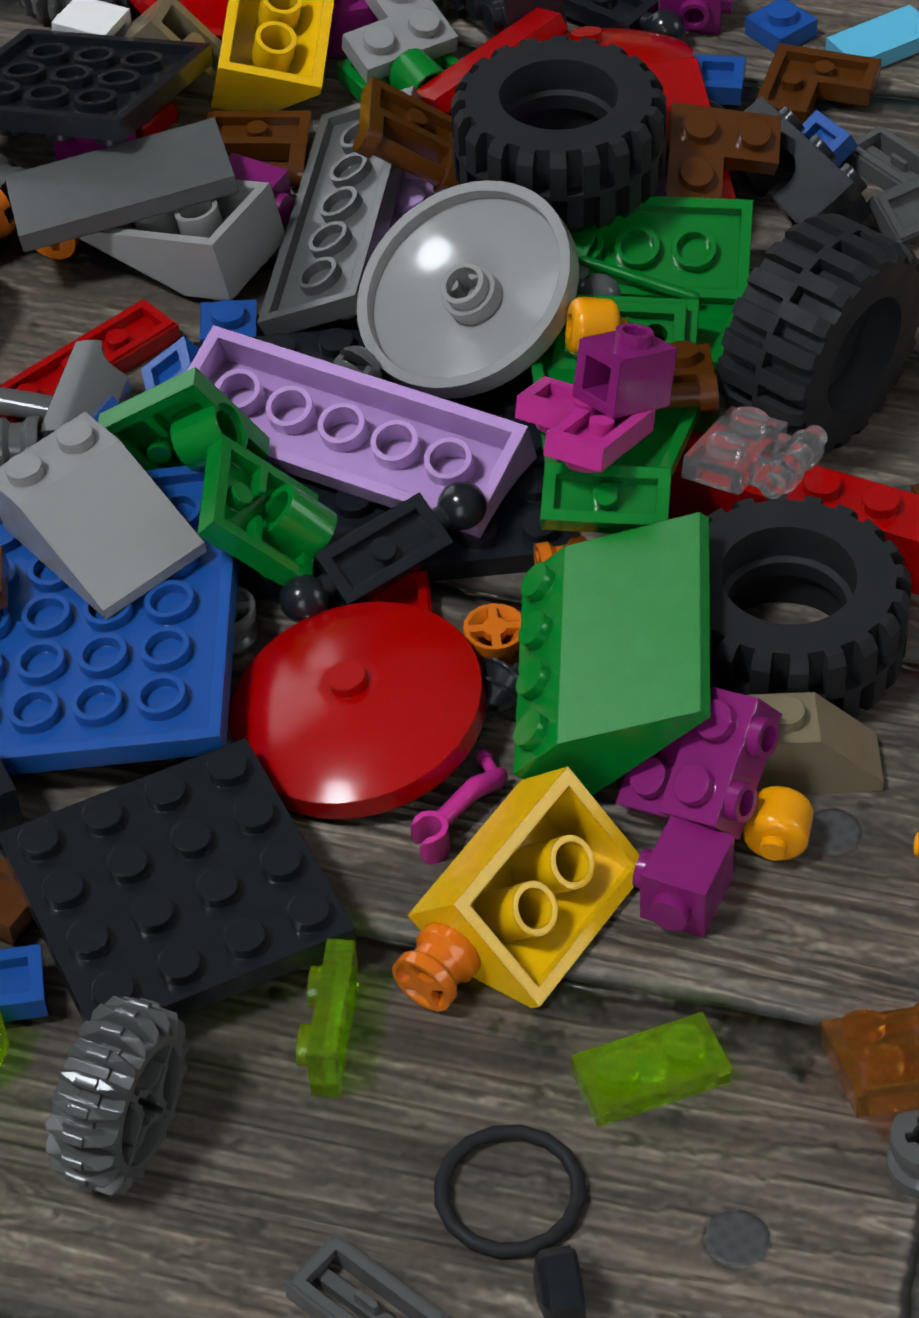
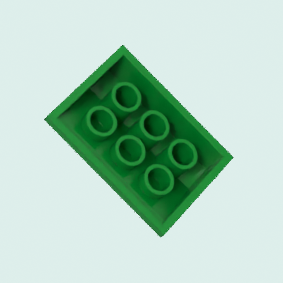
[513,512,710,796]

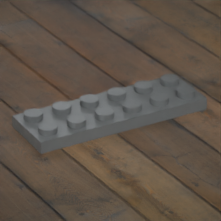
[257,86,423,336]

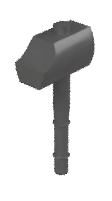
[0,340,133,440]

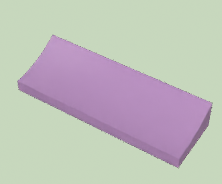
[187,325,537,538]

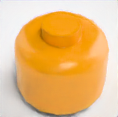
[565,297,627,356]
[743,786,814,861]

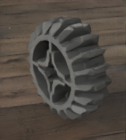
[45,996,189,1196]

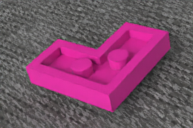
[515,376,656,473]

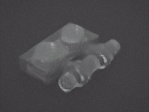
[681,406,827,499]

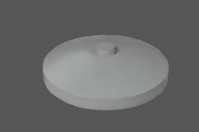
[357,180,579,399]

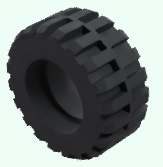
[451,36,667,233]
[717,213,919,455]
[707,494,912,718]

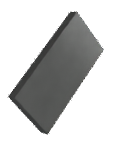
[4,117,239,252]

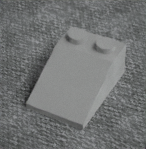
[80,180,285,301]
[0,412,207,620]

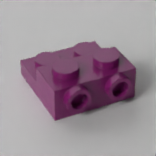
[616,687,782,841]

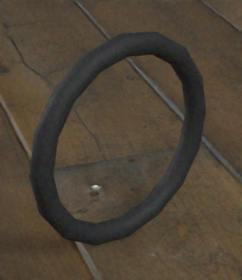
[434,1124,586,1258]

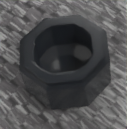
[533,1245,586,1318]

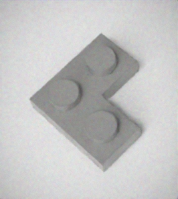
[342,0,459,84]

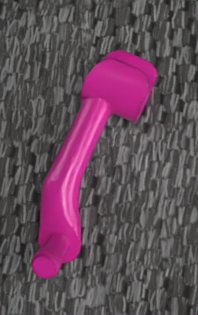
[411,749,508,865]

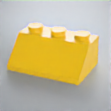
[211,0,334,111]
[407,766,640,1008]

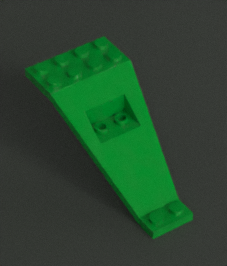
[531,196,753,534]

